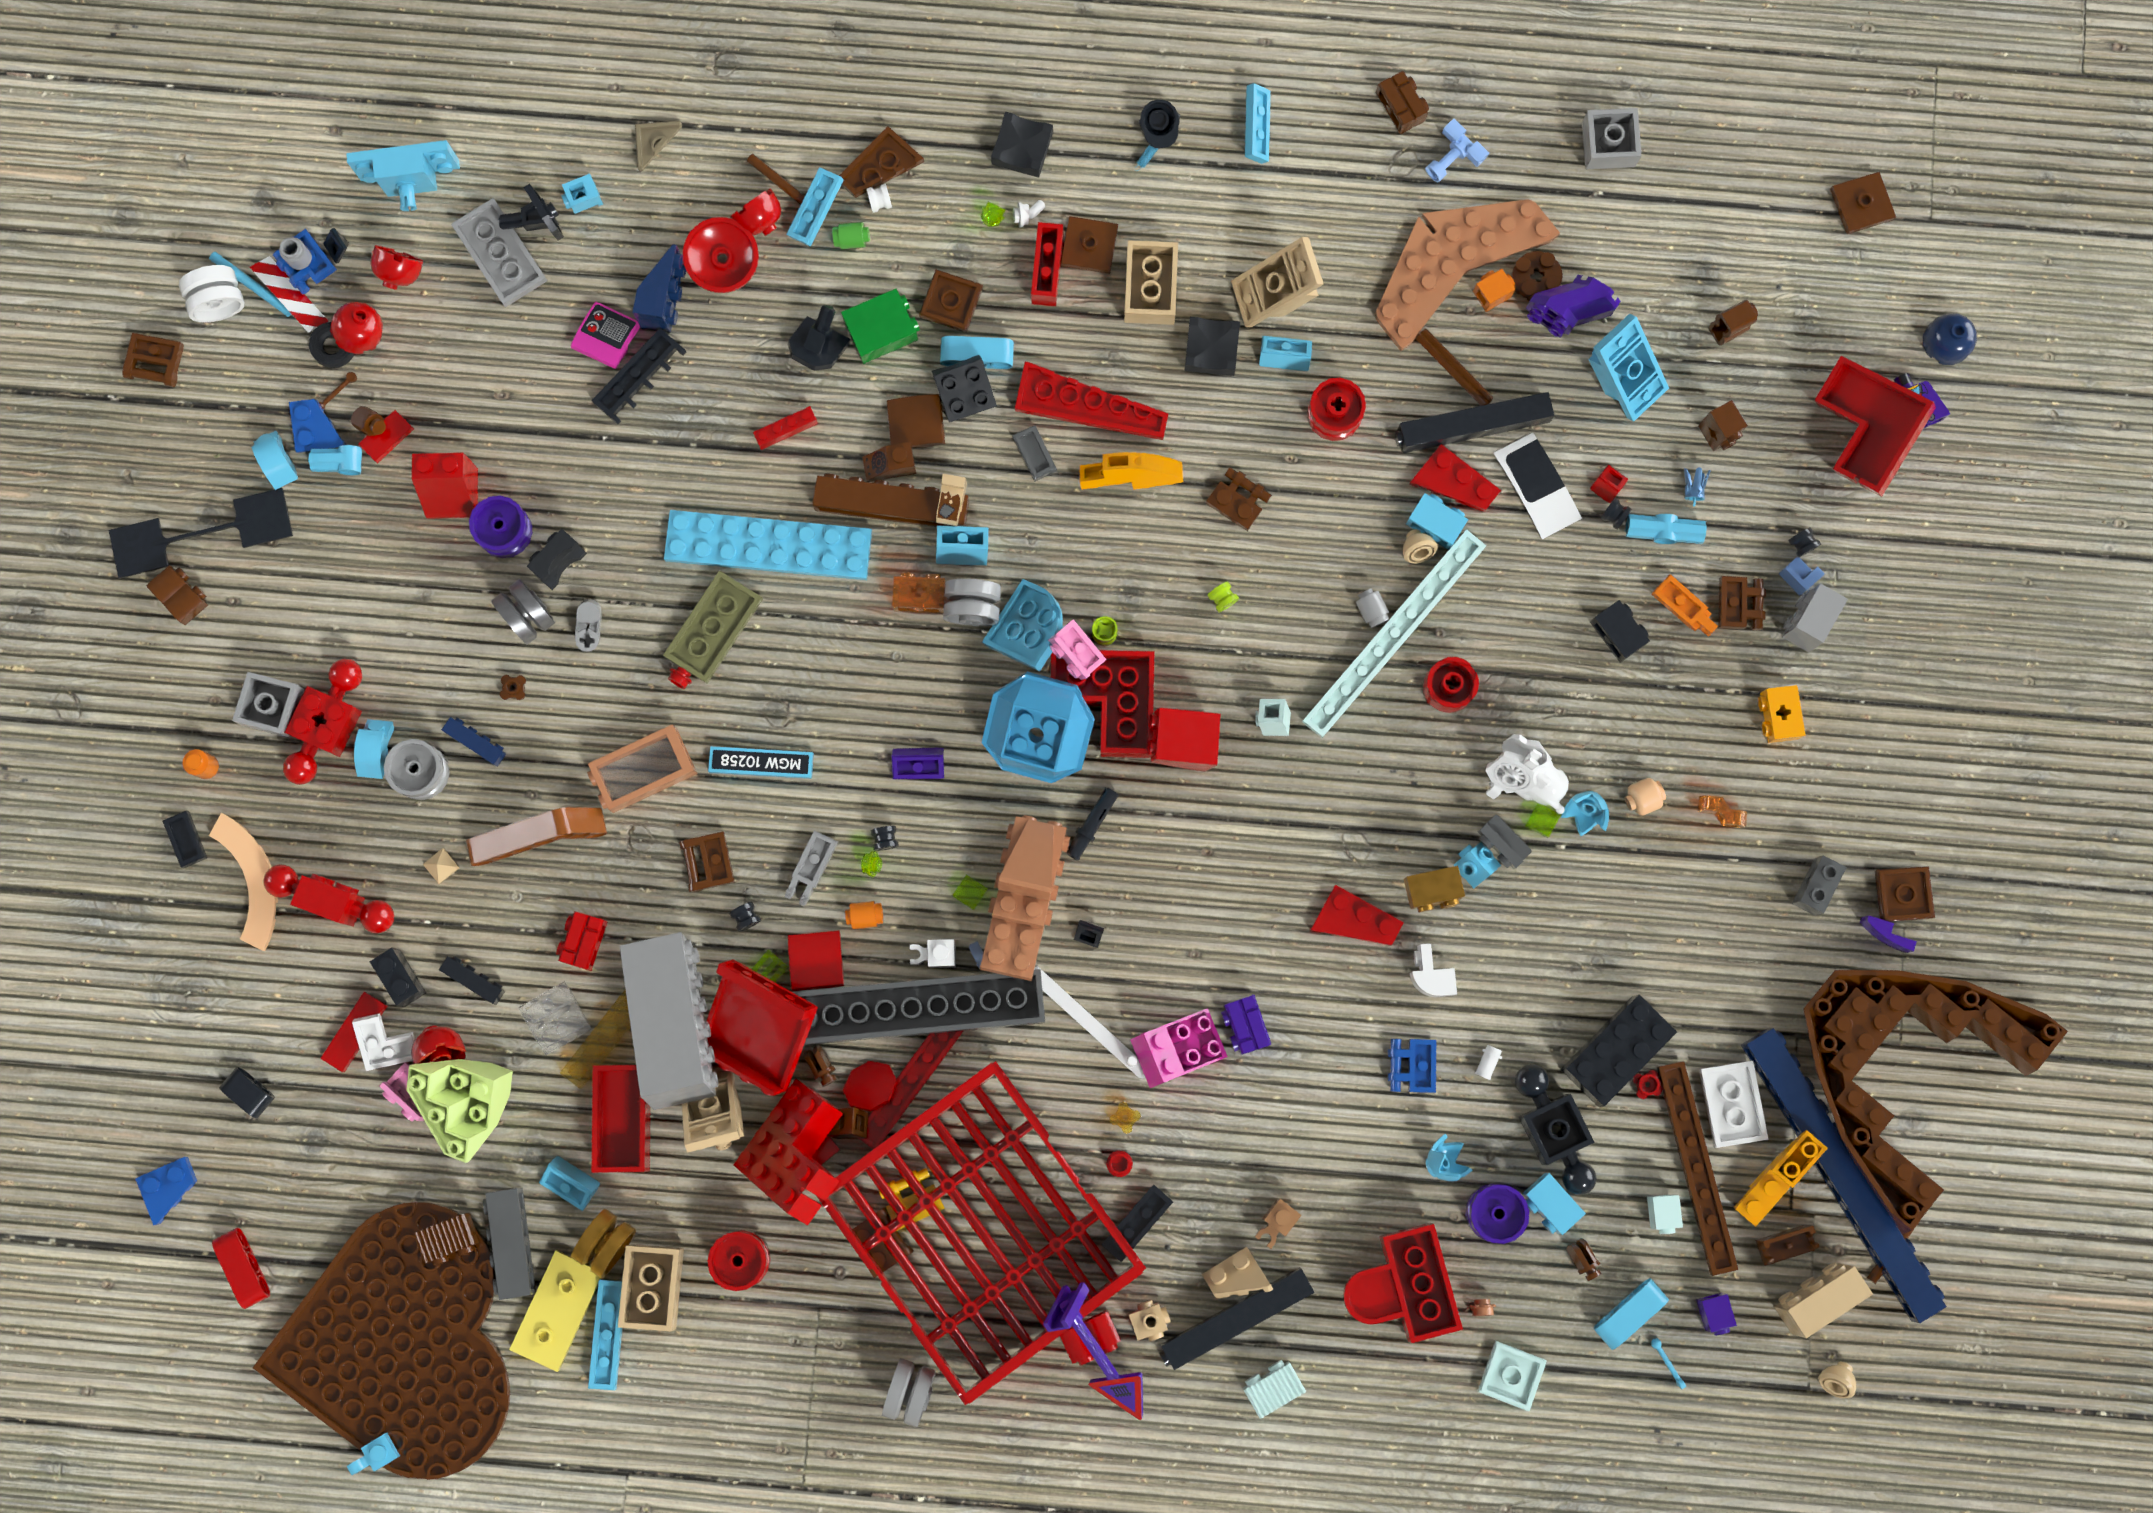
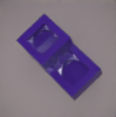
[1860,915,1917,953]

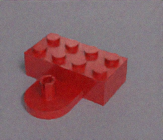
[1343,1223,1463,1343]

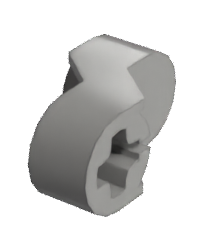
[575,599,602,652]

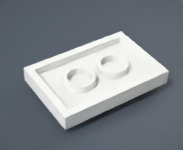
[1699,1061,1769,1148]

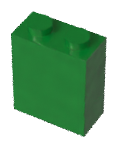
[841,288,920,364]

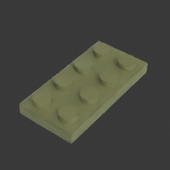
[663,571,763,684]

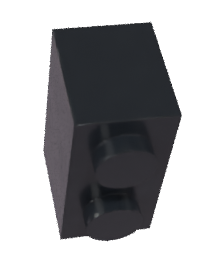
[1590,600,1650,663]
[369,947,426,1007]

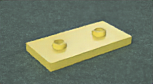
[509,1251,601,1372]

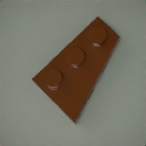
[839,126,925,198]

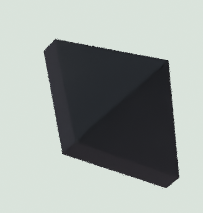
[323,228,349,264]
[1073,920,1104,948]

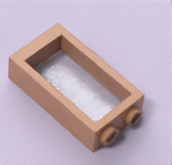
[587,724,698,813]

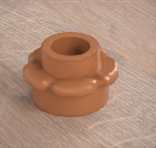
[1470,1299,1496,1316]

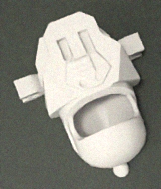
[1485,734,1569,814]

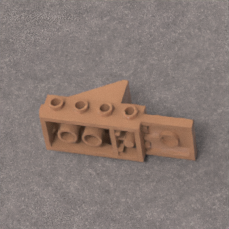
[980,815,1070,981]

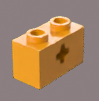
[1758,685,1806,743]

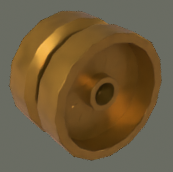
[571,1209,636,1279]

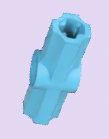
[1625,514,1707,544]

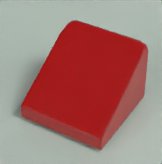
[1590,465,1629,503]

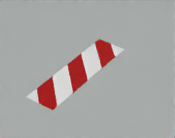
[249,256,329,333]

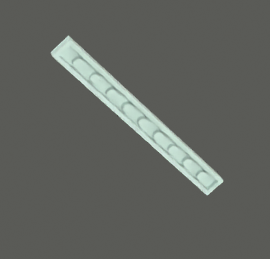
[1302,530,1486,738]

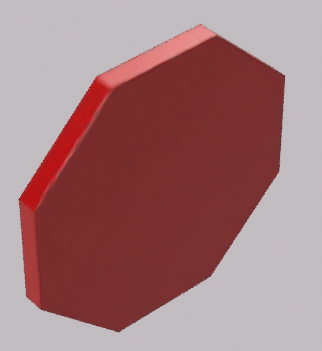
[843,1061,898,1112]

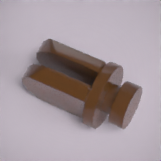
[350,406,386,436]
[804,1045,837,1087]
[1567,1238,1602,1281]

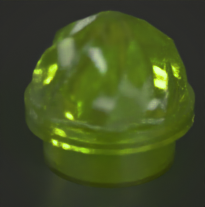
[981,201,1006,227]

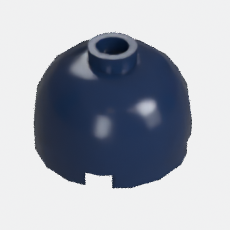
[1923,313,1977,365]

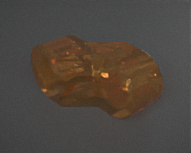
[1698,795,1747,828]

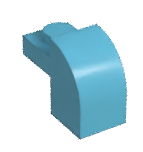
[251,431,298,490]
[354,719,394,779]

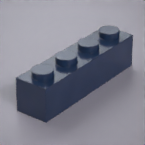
[441,717,506,767]

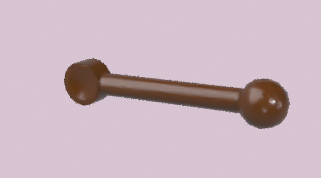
[319,372,357,410]

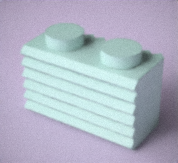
[1243,1360,1306,1419]

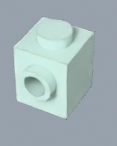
[1256,699,1291,736]
[1647,1194,1683,1234]

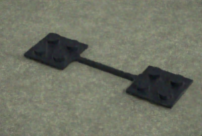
[109,488,293,579]

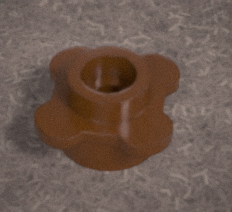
[500,675,526,701]

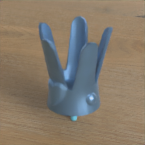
[1684,467,1711,507]

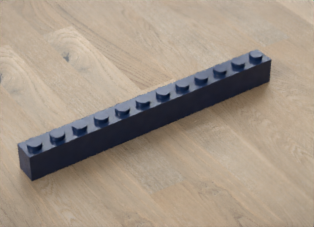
[1741,1028,1947,1323]

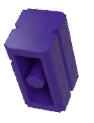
[1221,995,1272,1055]

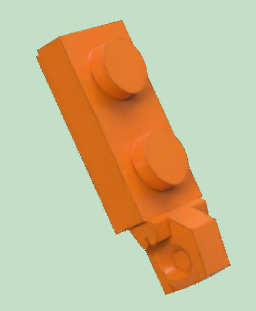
[1651,574,1718,637]

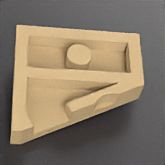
[1202,1247,1273,1299]

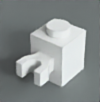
[910,939,956,968]

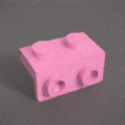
[1048,619,1106,680]
[379,1062,424,1122]

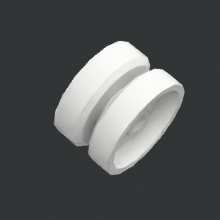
[179,265,245,322]

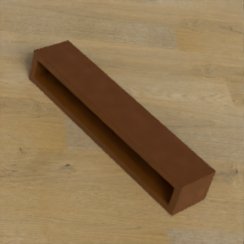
[813,473,969,527]

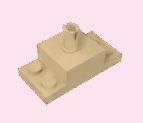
[1231,237,1324,327]
[682,1065,744,1153]

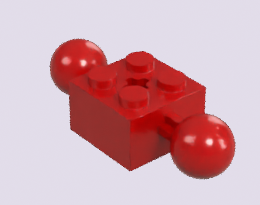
[283,659,363,785]
[263,864,394,933]

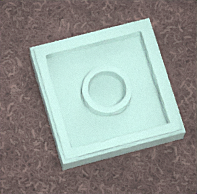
[1478,1340,1547,1411]

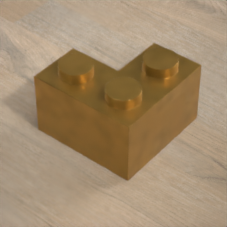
[1403,866,1465,913]

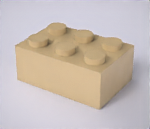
[1124,240,1178,325]
[618,1244,684,1331]
[1774,1262,1873,1338]

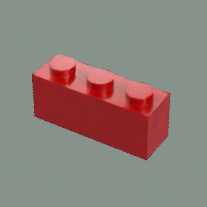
[1031,222,1063,307]

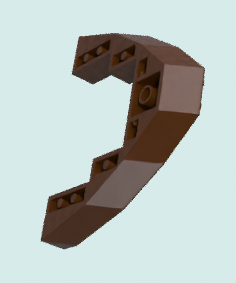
[1803,970,2068,1234]

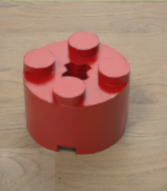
[1423,657,1479,713]

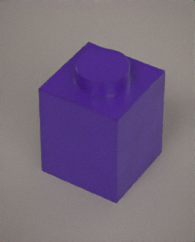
[1696,1292,1737,1336]

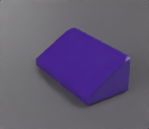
[892,748,944,779]

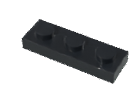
[1102,1184,1173,1262]

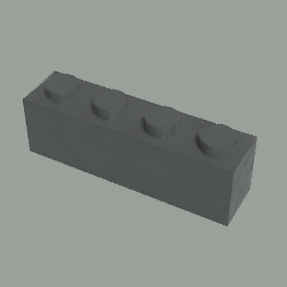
[483,1188,536,1300]

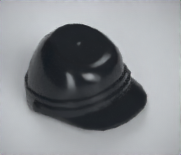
[1138,100,1180,149]

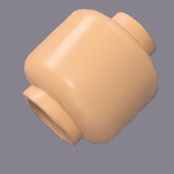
[1625,778,1666,816]

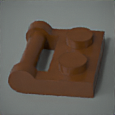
[122,333,184,387]
[679,831,735,893]
[853,1207,914,1278]

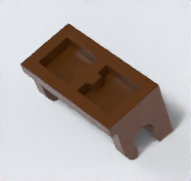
[1755,1224,1819,1266]

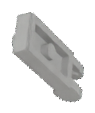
[785,830,838,906]

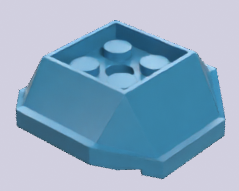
[981,672,1095,783]

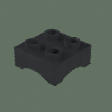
[991,111,1053,178]
[1184,316,1240,376]
[932,355,997,423]
[527,529,587,590]

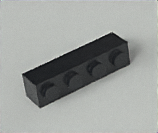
[439,956,505,1005]

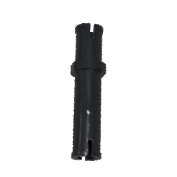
[1065,787,1119,861]

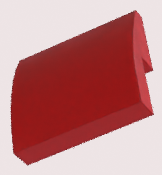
[788,930,844,991]

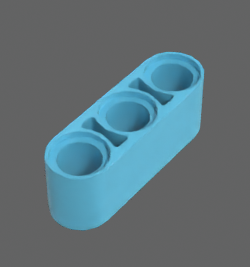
[940,336,1014,369]
[1593,1278,1669,1350]

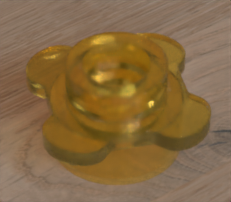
[1110,1102,1141,1134]

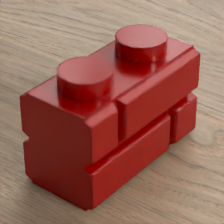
[556,911,608,971]

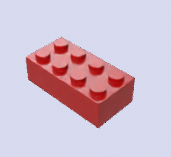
[591,1065,651,1173]

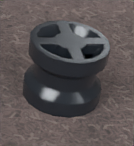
[1600,498,1632,530]
[1788,527,1821,558]
[870,826,899,851]
[729,902,762,932]

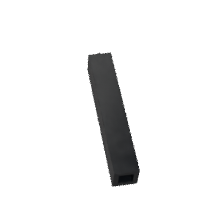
[1395,392,1555,454]
[1159,1267,1315,1370]

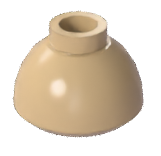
[1403,529,1438,564]
[1818,1361,1856,1398]

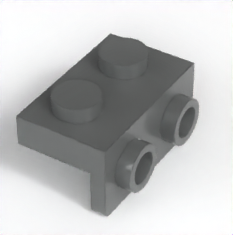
[1477,815,1532,869]

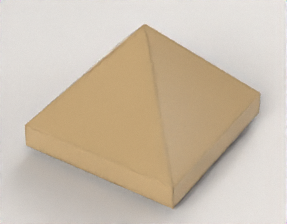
[423,848,460,884]

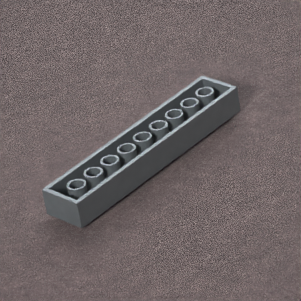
[793,969,1046,1045]

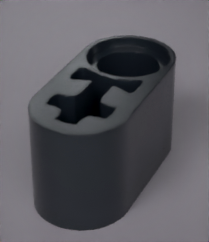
[219,1067,275,1119]

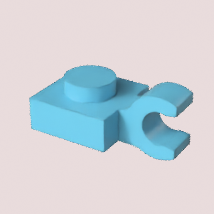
[347,1433,400,1475]

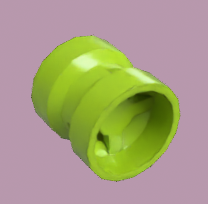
[1092,616,1118,646]

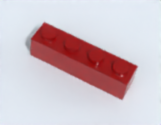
[753,406,818,450]

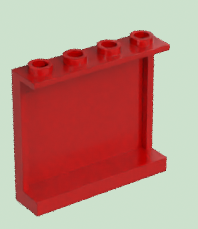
[706,959,818,1096]

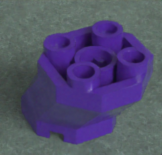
[1526,275,1621,338]

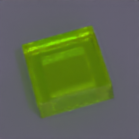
[1525,803,1561,838]
[952,874,988,911]

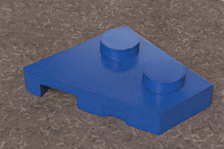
[289,399,346,453]
[135,1157,197,1226]

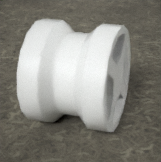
[866,184,892,213]

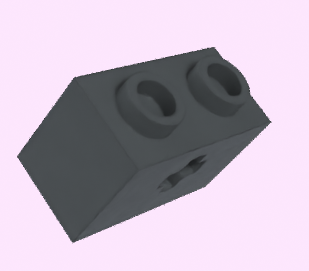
[1792,855,1847,916]

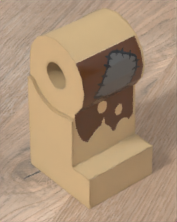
[936,474,967,526]

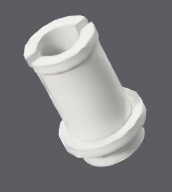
[1475,1045,1502,1080]

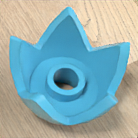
[1561,791,1609,836]
[1426,1134,1472,1181]

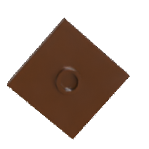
[1830,172,1896,234]
[1061,216,1118,274]
[919,269,983,333]
[1875,866,1935,922]

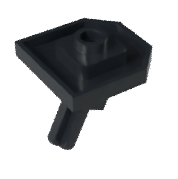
[498,184,564,240]
[788,304,851,371]

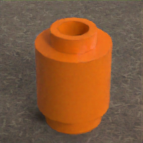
[845,901,884,929]

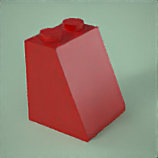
[412,452,478,519]
[1147,707,1221,772]

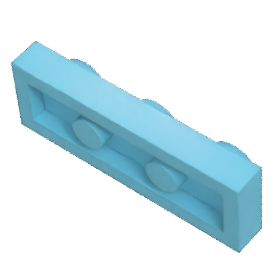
[1245,83,1271,164]
[786,167,844,247]

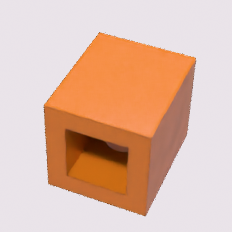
[1473,269,1515,312]

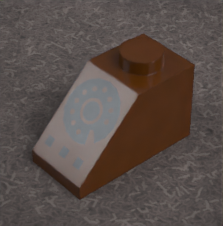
[862,442,917,482]

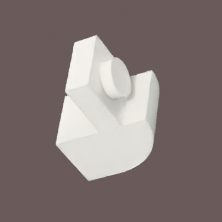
[1409,944,1457,997]

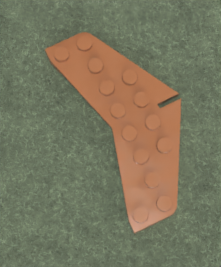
[1375,199,1560,351]

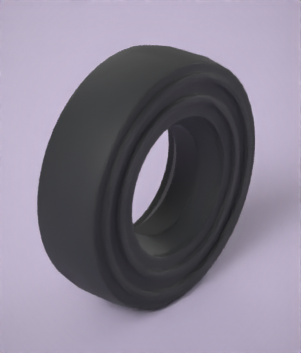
[309,322,355,368]

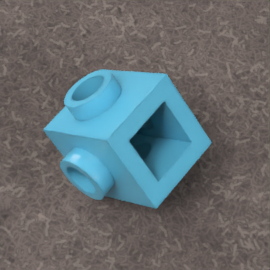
[1454,842,1501,889]

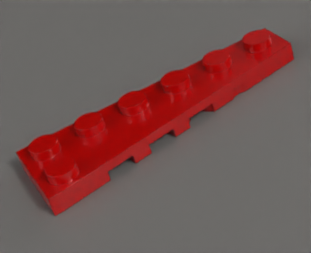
[1015,361,1168,440]

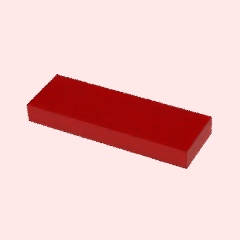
[320,992,388,1073]

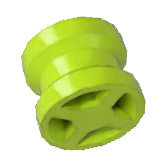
[1207,581,1239,613]

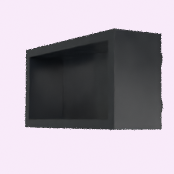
[1560,994,1677,1107]

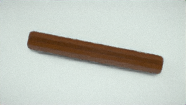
[1416,329,1493,406]

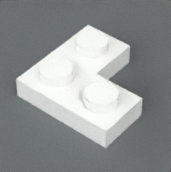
[352,1013,415,1071]

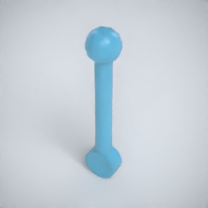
[1651,1338,1686,1390]

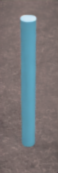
[209,252,292,317]

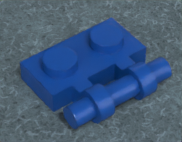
[273,228,337,294]
[1388,1039,1436,1093]

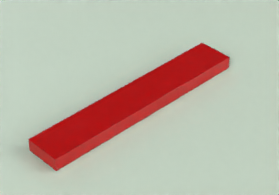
[858,1031,964,1149]

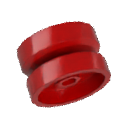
[1307,377,1366,441]
[707,1230,771,1291]

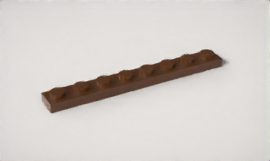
[1657,1061,1739,1276]

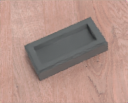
[1012,425,1057,482]

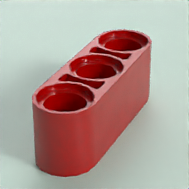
[212,1227,271,1309]

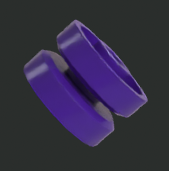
[469,496,533,558]
[1465,1184,1529,1244]

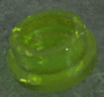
[861,851,882,877]

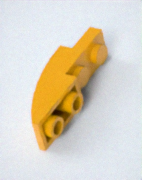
[1079,452,1183,490]
[1734,1130,1828,1227]

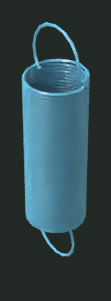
[1135,145,1158,171]

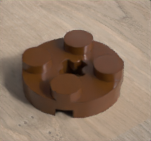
[1511,251,1563,301]

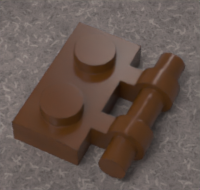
[1206,467,1272,532]
[1719,576,1766,630]

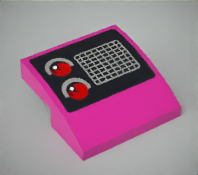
[571,301,640,369]

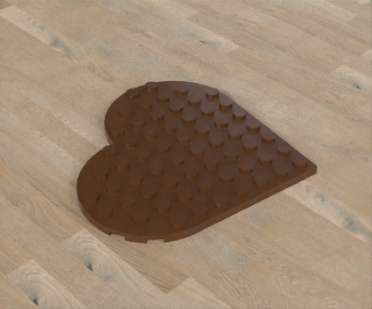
[253,1202,510,1480]

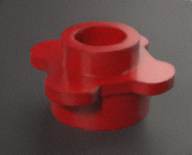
[1633,1070,1662,1099]

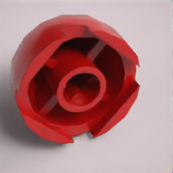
[730,188,781,236]
[370,245,423,290]
[330,302,383,354]
[411,1025,466,1064]

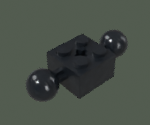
[1515,1064,1597,1195]

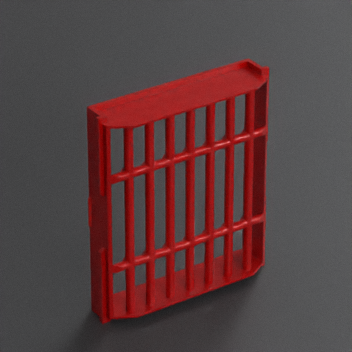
[817,1061,1146,1405]

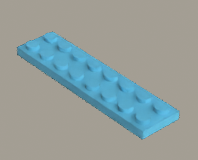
[664,510,872,580]

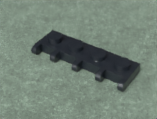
[591,328,686,425]

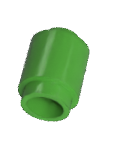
[832,222,870,249]

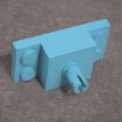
[346,140,460,211]
[1588,314,1669,422]

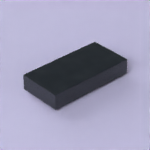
[162,810,208,869]

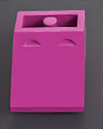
[1130,1008,1228,1088]

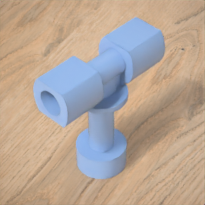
[1425,119,1489,182]

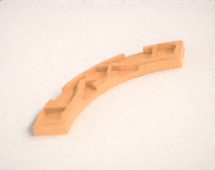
[209,813,278,951]

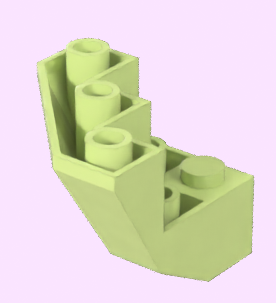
[407,1059,513,1163]

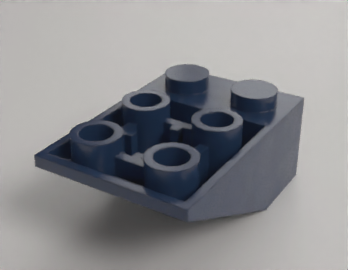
[632,244,687,333]

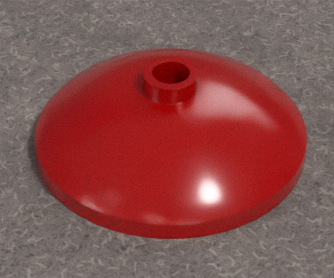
[683,217,759,293]

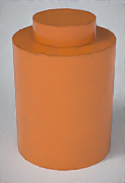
[182,749,219,779]

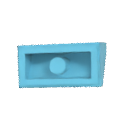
[1259,336,1312,371]
[539,1156,600,1211]

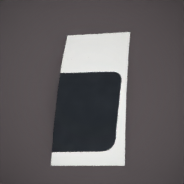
[1494,433,1582,539]

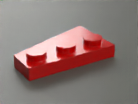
[1409,444,1501,512]
[1310,885,1404,946]

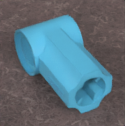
[308,445,362,476]

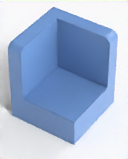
[1778,557,1825,596]

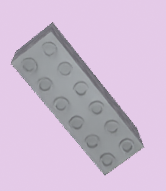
[620,932,719,1110]

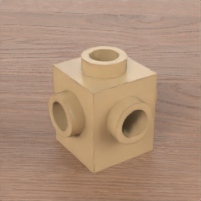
[1128,1300,1171,1341]

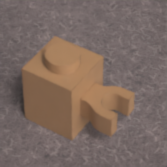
[1254,1198,1301,1249]

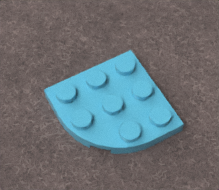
[982,579,1063,672]

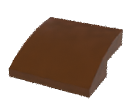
[887,394,945,449]

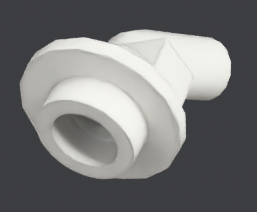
[1013,200,1045,228]

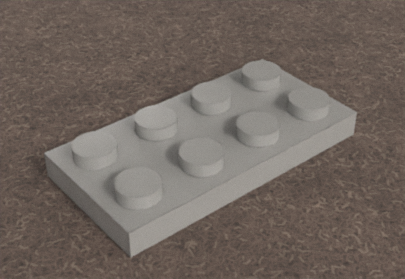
[451,198,547,307]

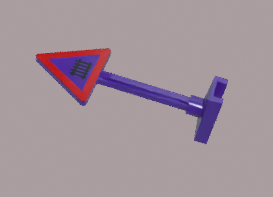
[1043,1282,1143,1420]

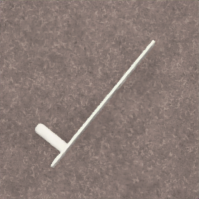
[1034,966,1145,1079]

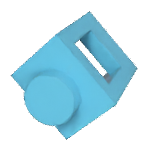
[561,174,603,214]

